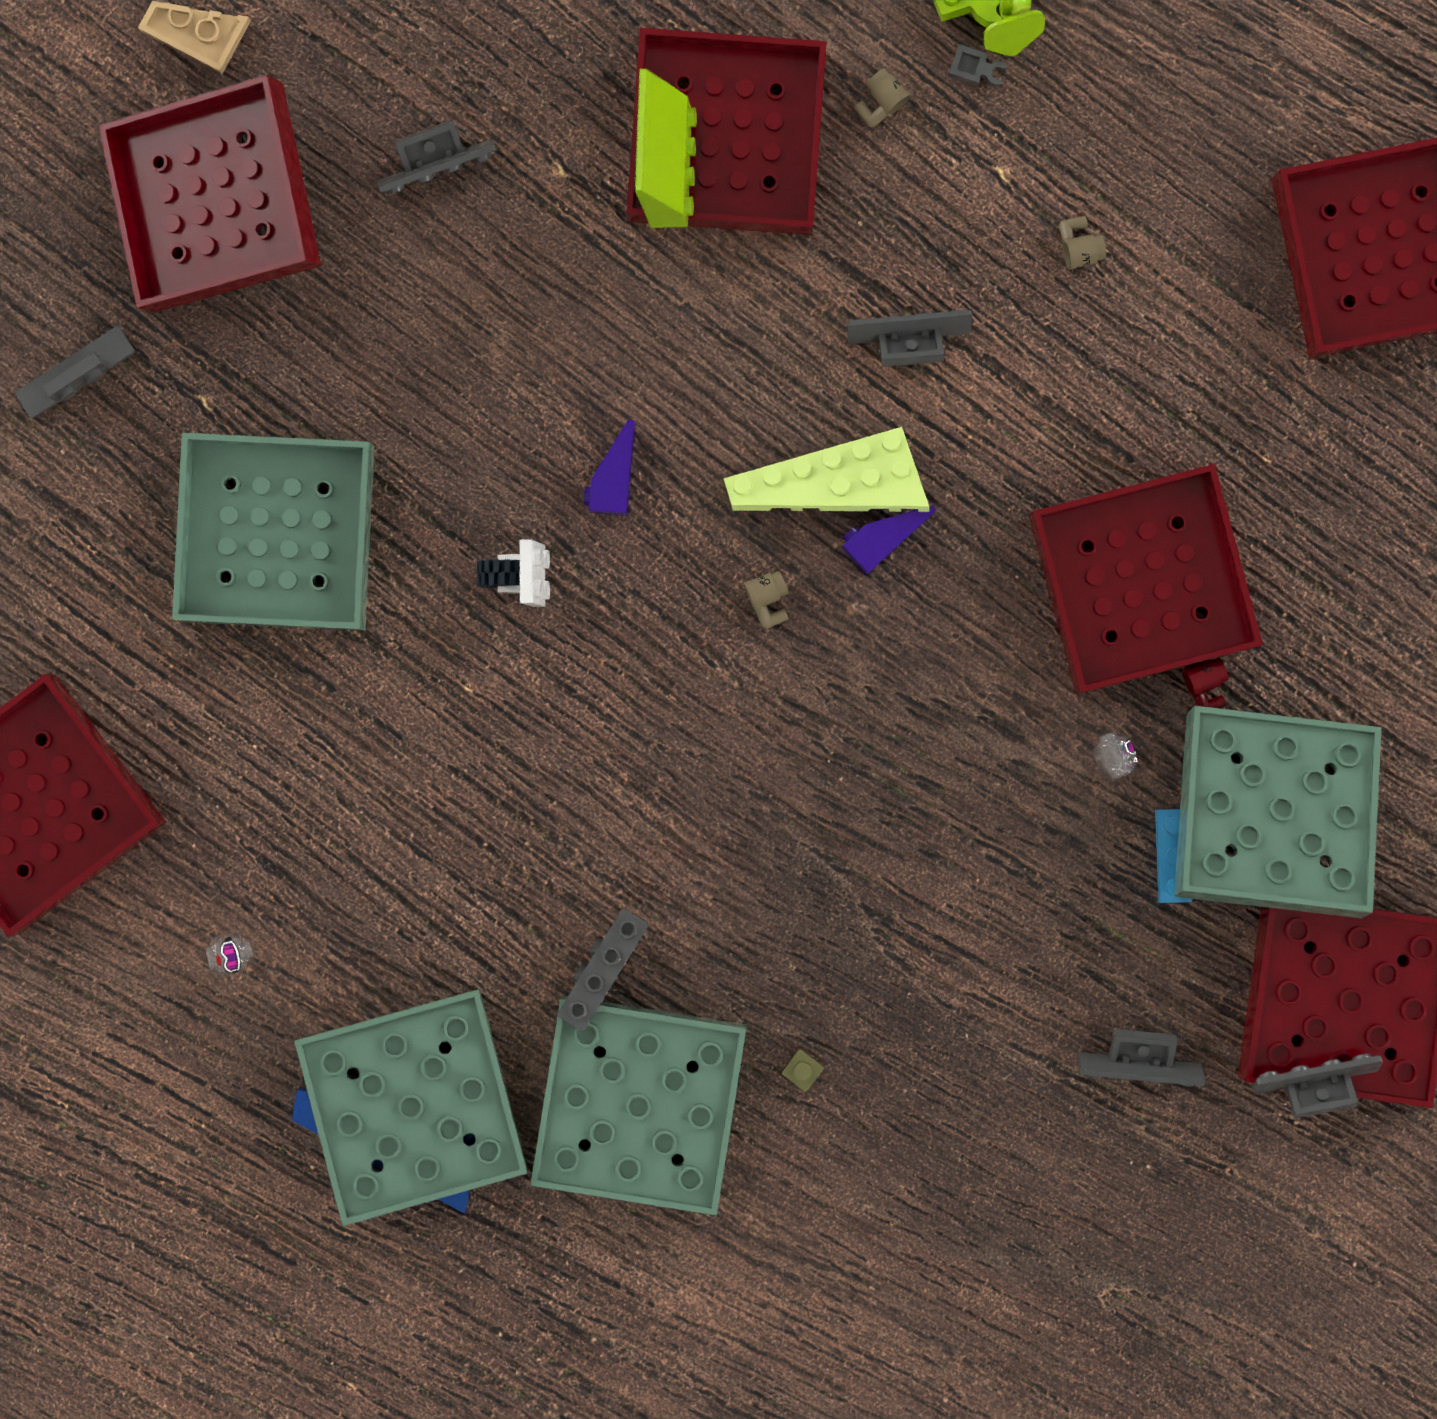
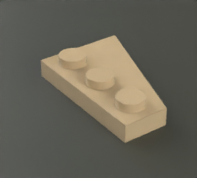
[138,1,251,74]

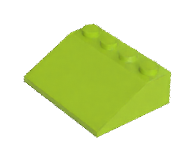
[635,69,697,228]

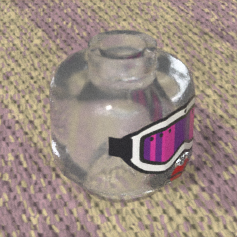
[1092,732,1138,780]
[205,933,254,976]

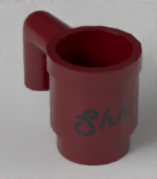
[1182,658,1229,709]

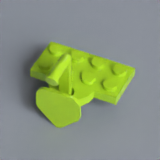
[933,0,1045,57]

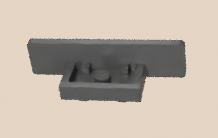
[377,120,497,194]
[847,310,972,367]
[15,326,135,418]
[557,909,648,1031]
[1077,1029,1205,1087]
[1253,1054,1383,1119]

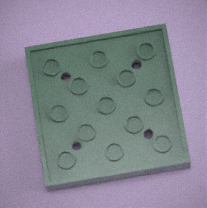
[172,433,375,631]
[1174,706,1382,918]
[294,989,528,1226]
[530,995,746,1216]

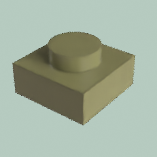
[781,1047,825,1092]

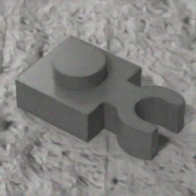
[948,44,1007,88]

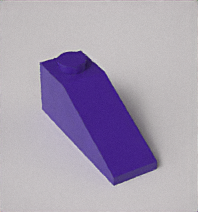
[584,420,635,516]
[842,505,937,575]

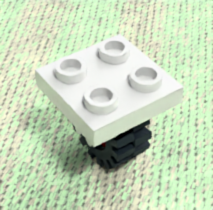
[477,540,550,607]

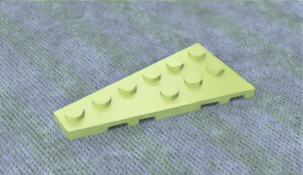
[724,427,929,512]

